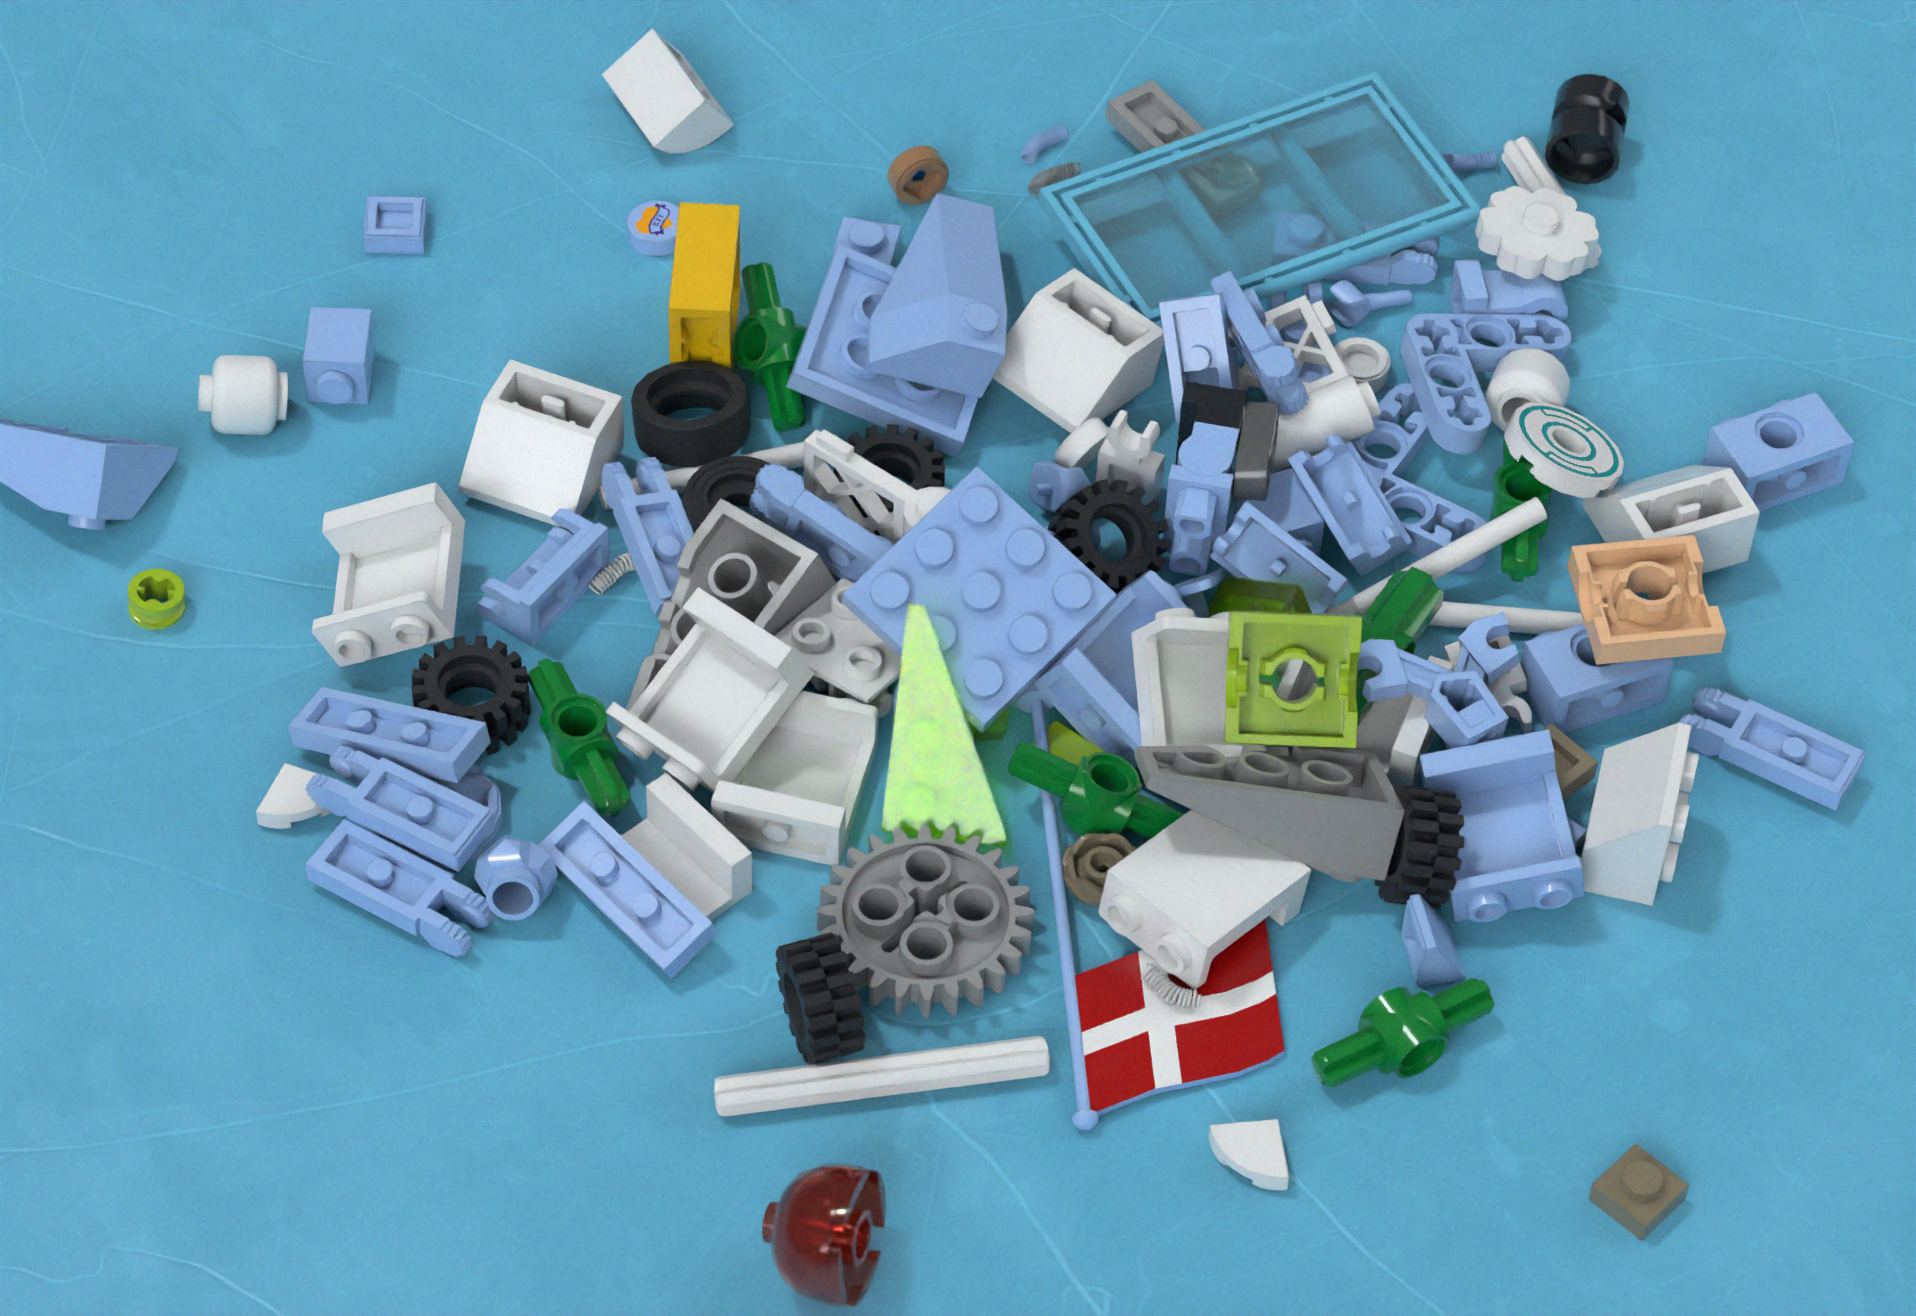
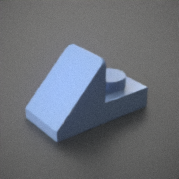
[1159,292,1238,423]

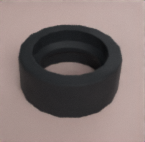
[631,361,751,467]

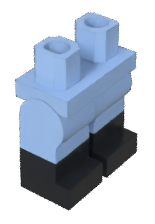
[1163,381,1247,576]

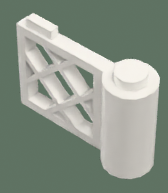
[1228,295,1381,474]
[804,429,951,545]

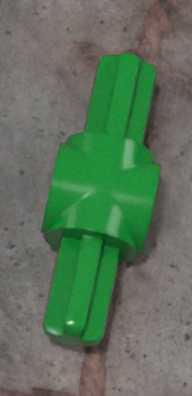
[732,262,807,432]
[1489,438,1552,582]
[528,658,631,817]
[1008,742,1184,839]
[1311,978,1494,1087]

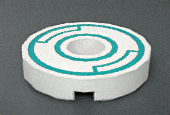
[1504,402,1624,498]

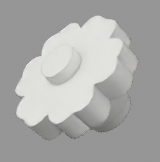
[1475,186,1599,281]

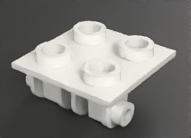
[775,577,910,717]

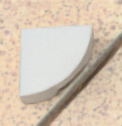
[256,763,330,829]
[1208,1119,1289,1190]

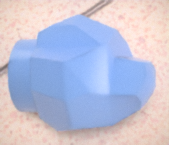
[474,835,558,920]

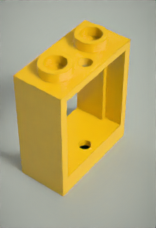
[668,202,741,371]

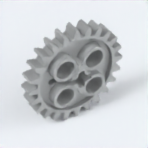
[817,824,1034,1018]

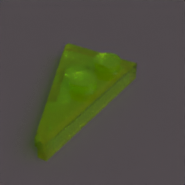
[881,602,1009,847]

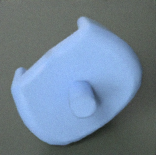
[1028,461,1090,512]

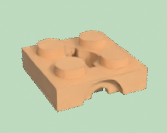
[1567,535,1726,665]

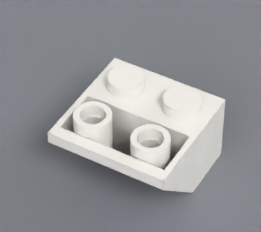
[993,268,1164,433]
[459,359,624,531]
[1582,465,1760,593]
[1581,723,1699,906]

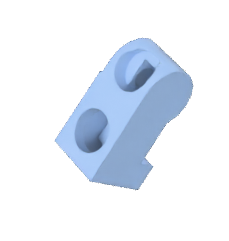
[1448,260,1568,340]

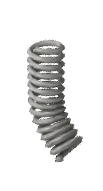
[1028,162,1081,196]

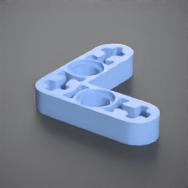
[1399,313,1572,454]
[1351,383,1488,573]

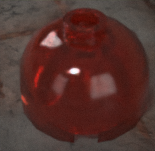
[762,1163,886,1307]

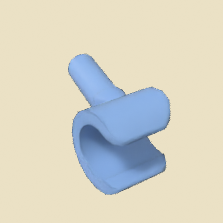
[1325,279,1412,327]

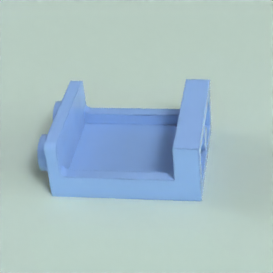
[1033,570,1196,768]
[1420,729,1584,922]

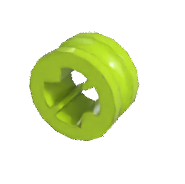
[128,568,185,630]

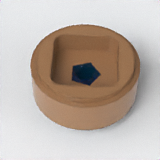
[887,146,949,204]

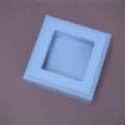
[363,196,427,254]

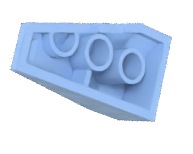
[865,193,1007,398]
[0,417,178,530]

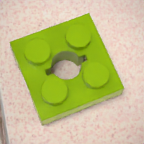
[1223,610,1362,748]

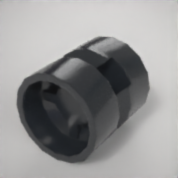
[1545,74,1630,184]

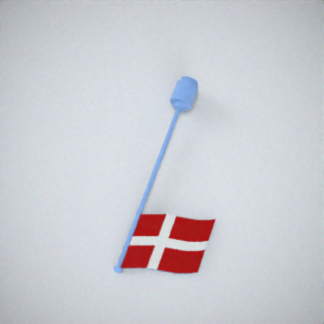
[1011,684,1285,1131]

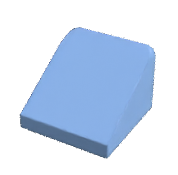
[1401,894,1465,987]

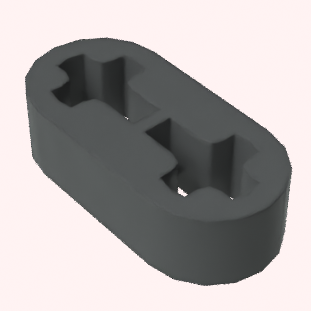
[1234,401,1279,501]

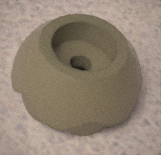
[1062,833,1137,908]

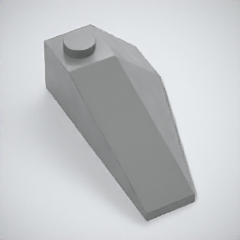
[619,498,836,729]
[1135,744,1405,882]

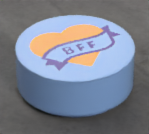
[627,201,679,256]

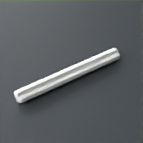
[713,1036,1050,1117]

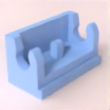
[1288,434,1415,577]
[1210,501,1348,614]
[477,508,610,646]

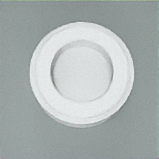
[1334,337,1390,393]
[1054,418,1109,469]

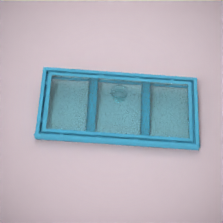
[1038,71,1481,329]

